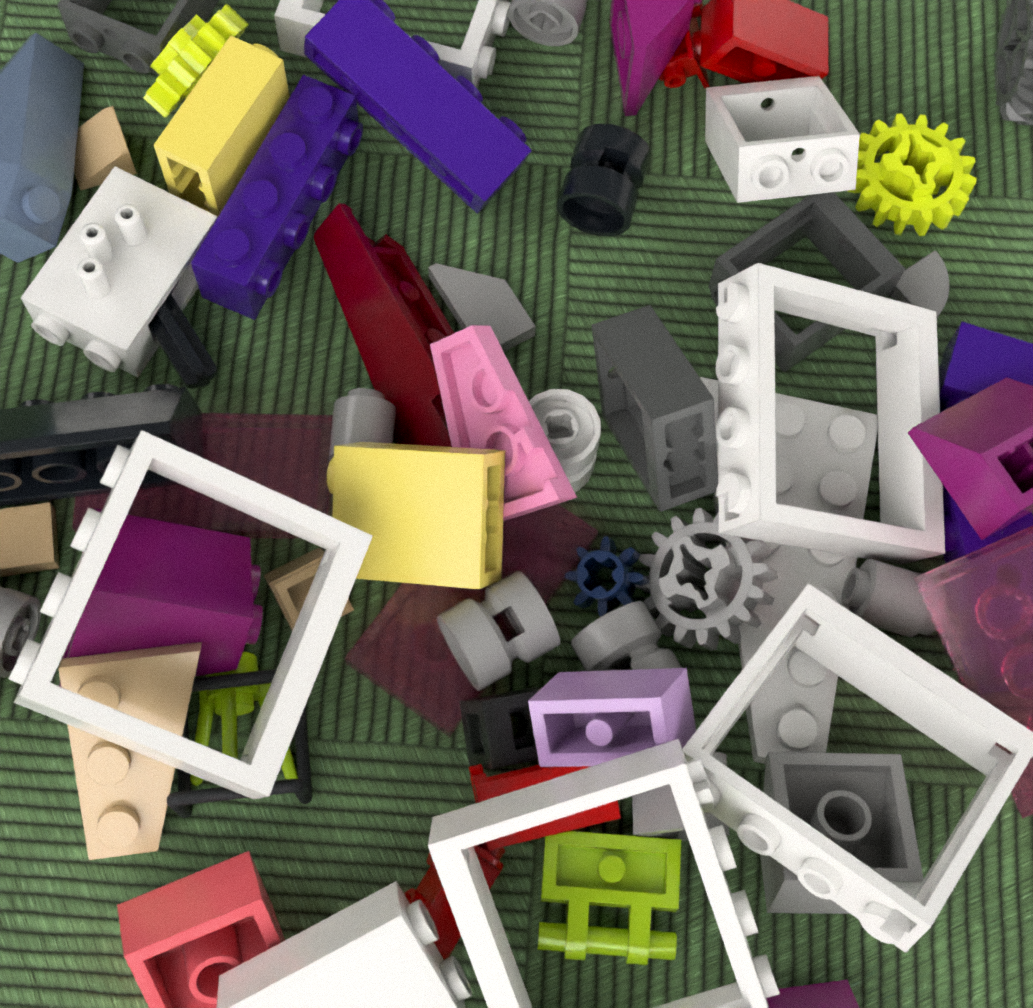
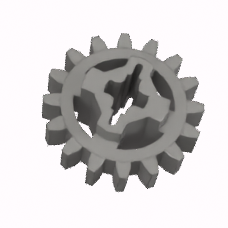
[635,508,778,651]

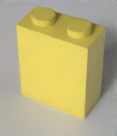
[154,35,290,216]
[327,442,505,589]

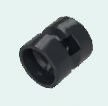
[557,124,651,236]

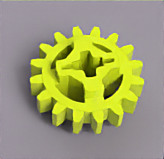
[143,4,249,118]
[847,113,977,236]

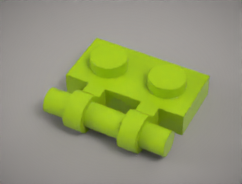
[537,831,681,965]

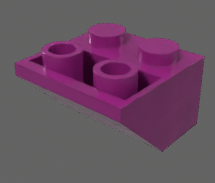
[908,378,1033,540]

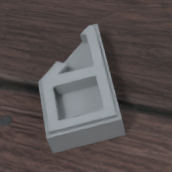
[428,263,536,352]

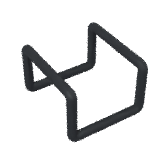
[167,669,312,818]

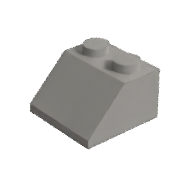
[760,752,924,914]

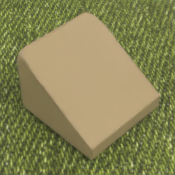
[74,106,137,191]
[264,548,354,631]

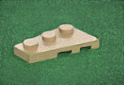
[58,642,202,860]

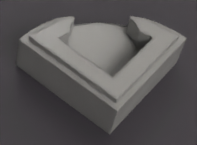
[891,250,950,318]

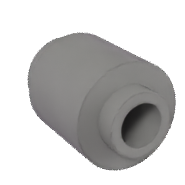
[329,388,396,462]
[842,559,945,637]

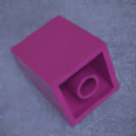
[59,508,263,687]

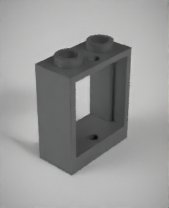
[57,0,219,75]
[708,192,905,373]
[591,305,718,512]

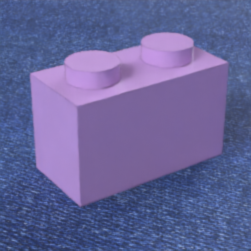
[528,668,696,767]

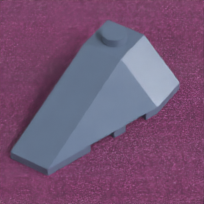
[0,33,84,263]

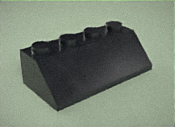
[0,384,204,506]

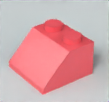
[117,851,285,1008]

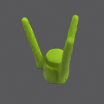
[190,652,298,786]

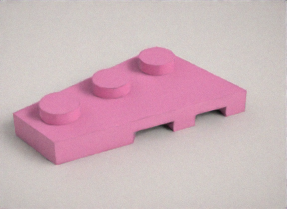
[430,325,577,521]

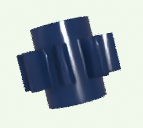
[564,536,649,617]

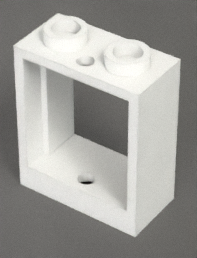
[705,76,860,203]

